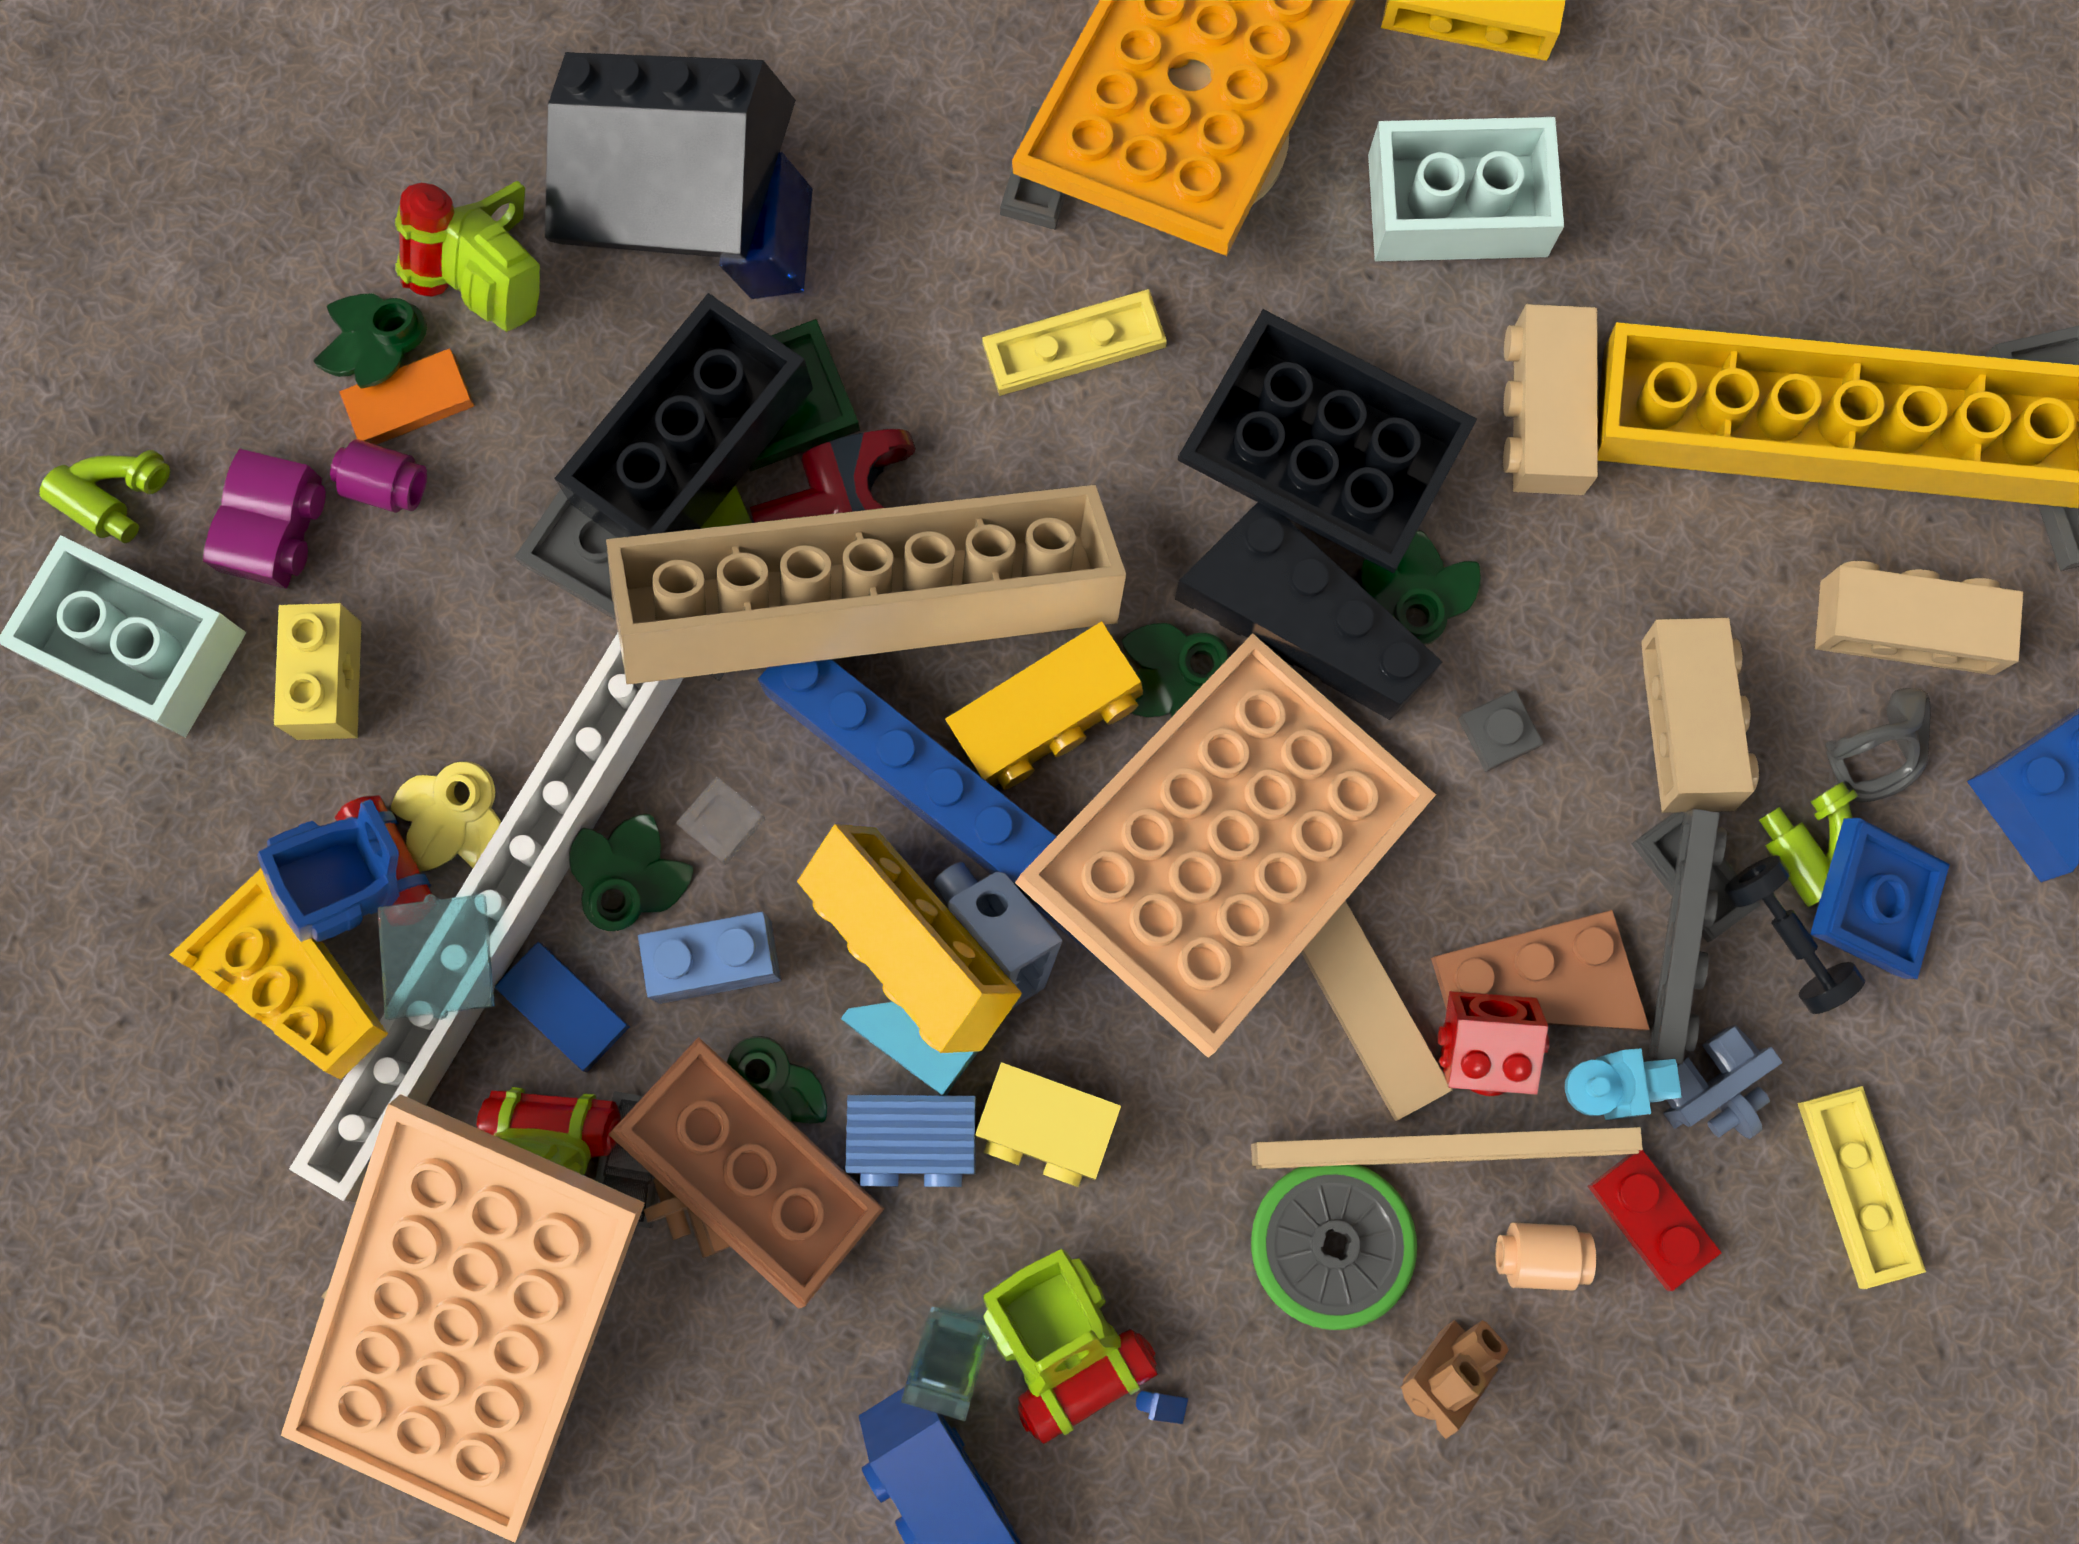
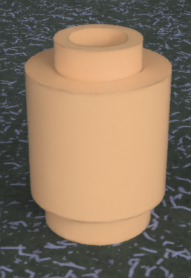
[1495,1223,1596,1291]

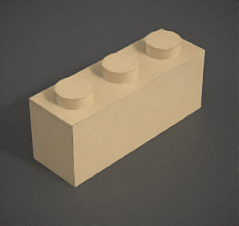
[1503,304,1598,495]
[1815,561,2023,675]
[1641,618,1759,813]

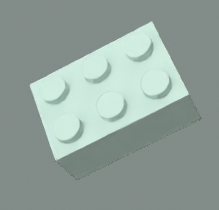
[1368,117,1564,261]
[0,535,246,738]

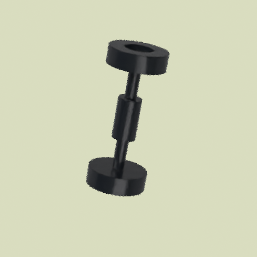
[1725,856,1865,1014]

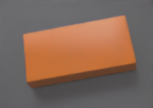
[339,348,475,445]

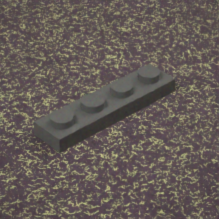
[1649,809,1727,1064]

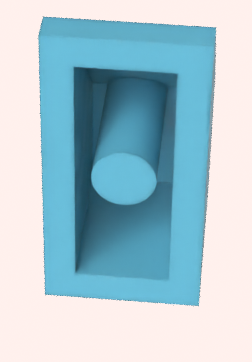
[841,1002,979,1096]

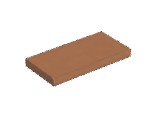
[608,1037,885,1309]

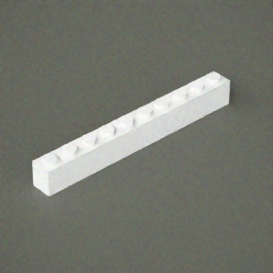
[289,633,684,1202]

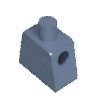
[934,862,1063,1009]

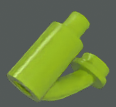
[39,450,170,543]
[1759,782,1858,907]

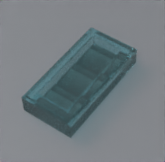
[901,1306,990,1421]

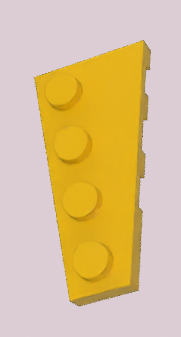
[169,868,388,1080]

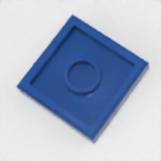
[1810,818,1950,979]

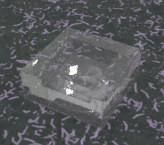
[676,776,766,865]

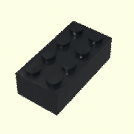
[554,293,813,538]

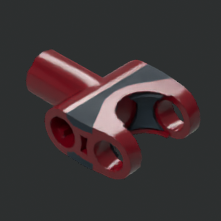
[750,429,916,523]

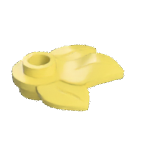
[390,761,501,871]

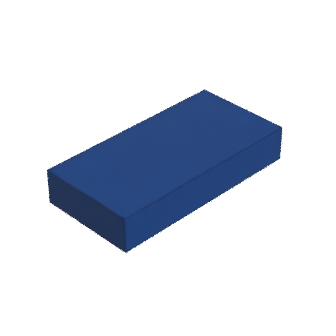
[494,941,630,1073]

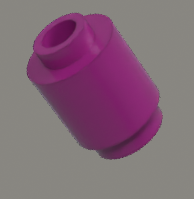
[330,439,427,513]

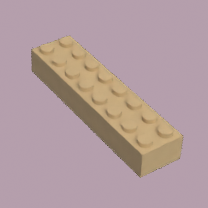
[606,485,1126,685]

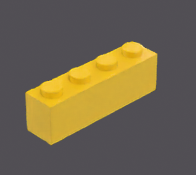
[797,824,1022,1053]

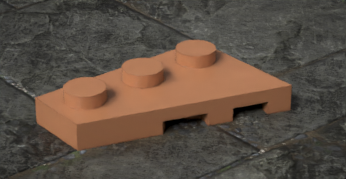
[1431,910,1650,1032]

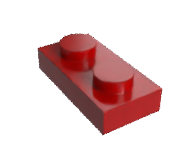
[1587,1150,1721,1291]

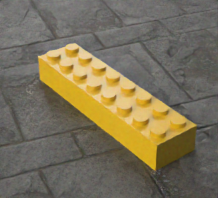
[1597,322,2079,508]

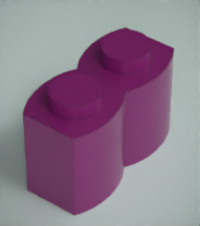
[203,449,326,589]

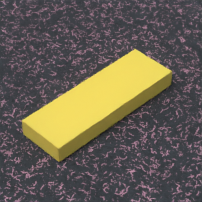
[982,289,1167,396]
[1797,1086,1926,1289]

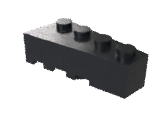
[1175,502,1442,720]

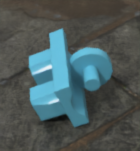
[1565,1048,1681,1120]

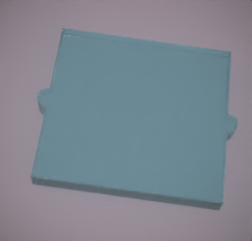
[378,894,495,1020]

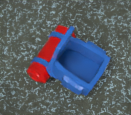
[257,795,438,942]

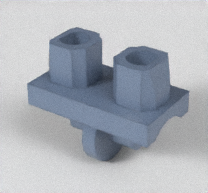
[1663,1025,1783,1139]

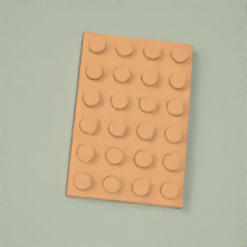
[1015,633,1436,1058]
[281,1094,645,1543]

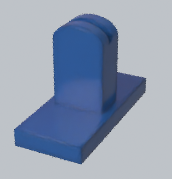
[1136,1391,1188,1424]

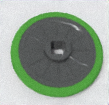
[1251,1165,1417,1330]

